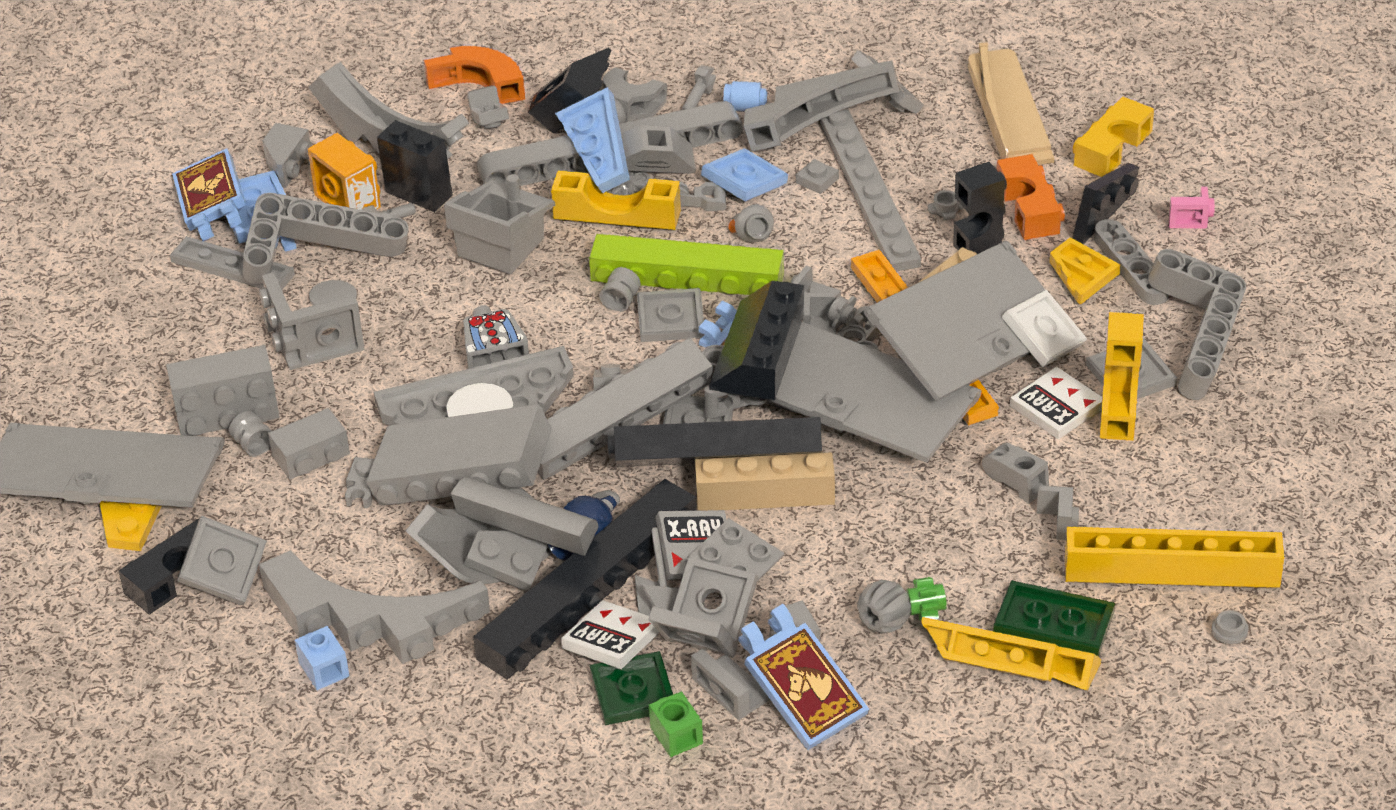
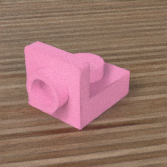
[1169,187,1215,229]

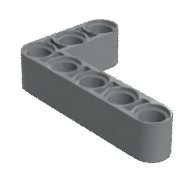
[242,193,409,284]
[1148,249,1246,400]

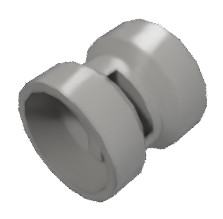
[600,267,641,312]
[229,411,272,457]

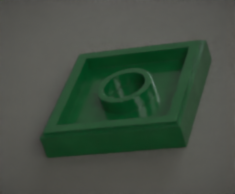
[590,651,673,725]

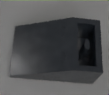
[528,47,612,133]

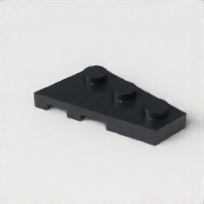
[1072,163,1139,244]

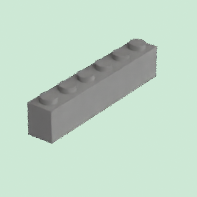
[538,337,713,480]

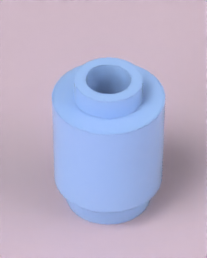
[724,81,767,112]

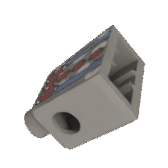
[463,305,529,369]

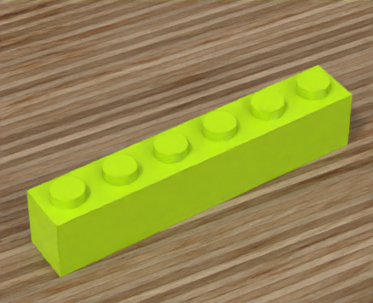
[589,234,784,295]

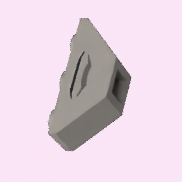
[621,125,696,174]

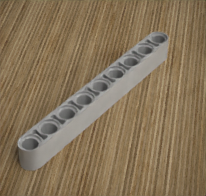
[477,101,743,186]

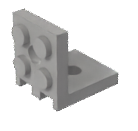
[259,272,365,370]
[648,557,759,658]

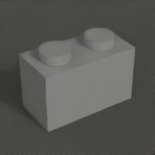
[268,408,350,480]

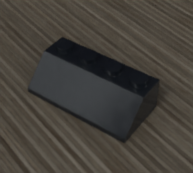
[709,280,804,400]

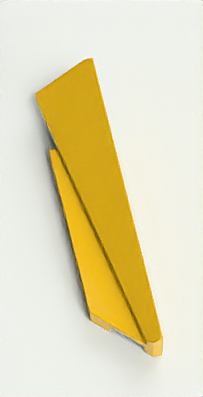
[921,617,1102,691]

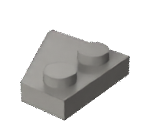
[464,531,548,592]

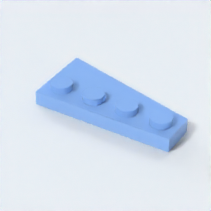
[555,87,630,193]

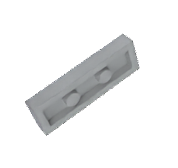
[851,50,924,114]

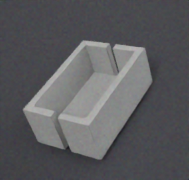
[166,345,280,436]

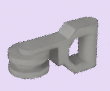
[680,182,726,211]
[705,385,768,418]

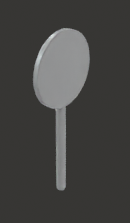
[309,280,357,306]

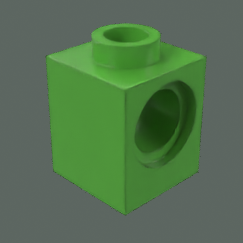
[649,691,703,757]

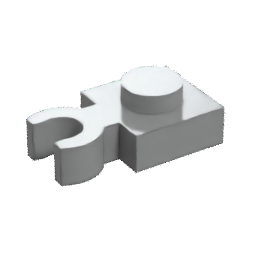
[345,457,375,508]

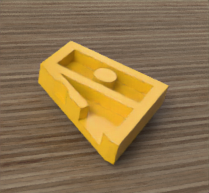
[1050,237,1120,304]
[100,501,162,551]

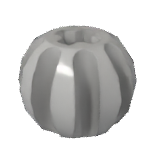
[857,579,911,634]

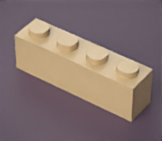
[695,452,835,511]

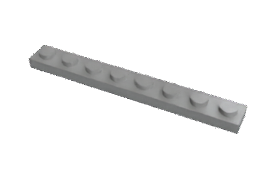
[820,109,921,272]

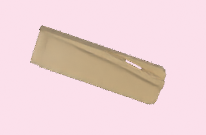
[968,42,1054,165]

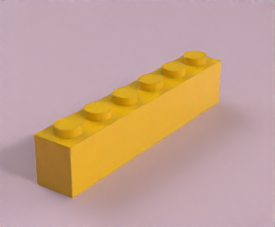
[1065,527,1284,588]

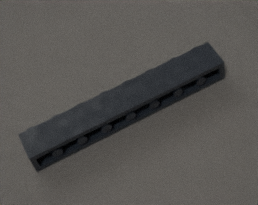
[473,479,697,680]

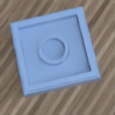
[701,148,788,201]

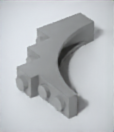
[308,62,469,159]
[259,550,490,664]

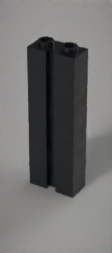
[608,417,822,467]

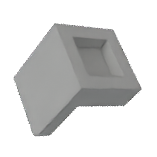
[803,292,836,334]

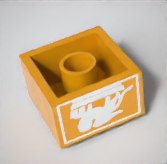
[308,133,381,210]

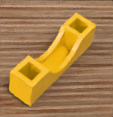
[551,171,681,230]
[1100,312,1144,441]

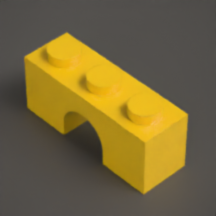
[1072,96,1154,177]

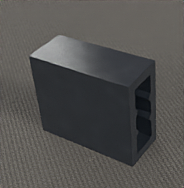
[377,120,453,212]

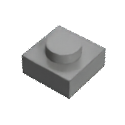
[796,159,839,194]

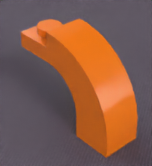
[424,46,525,104]

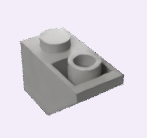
[262,123,313,188]

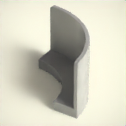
[405,487,552,584]

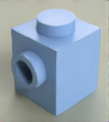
[295,626,349,690]

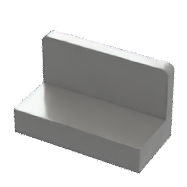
[691,649,770,720]

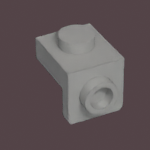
[467,85,509,128]
[1037,486,1079,540]

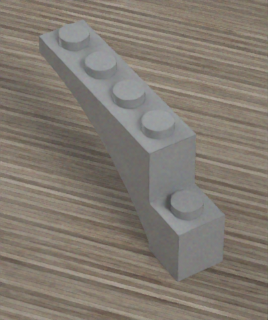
[744,60,900,152]

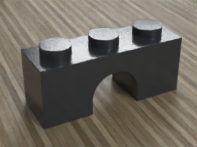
[953,161,1007,254]
[118,518,200,615]

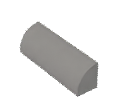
[451,477,599,556]

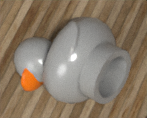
[728,204,774,242]

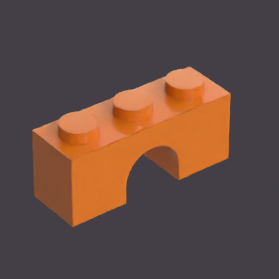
[997,154,1065,240]

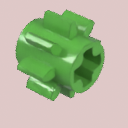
[906,577,947,621]

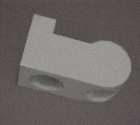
[982,443,1049,504]

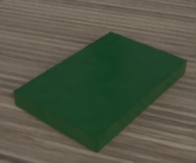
[993,580,1115,657]

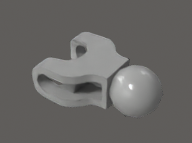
[603,67,668,124]

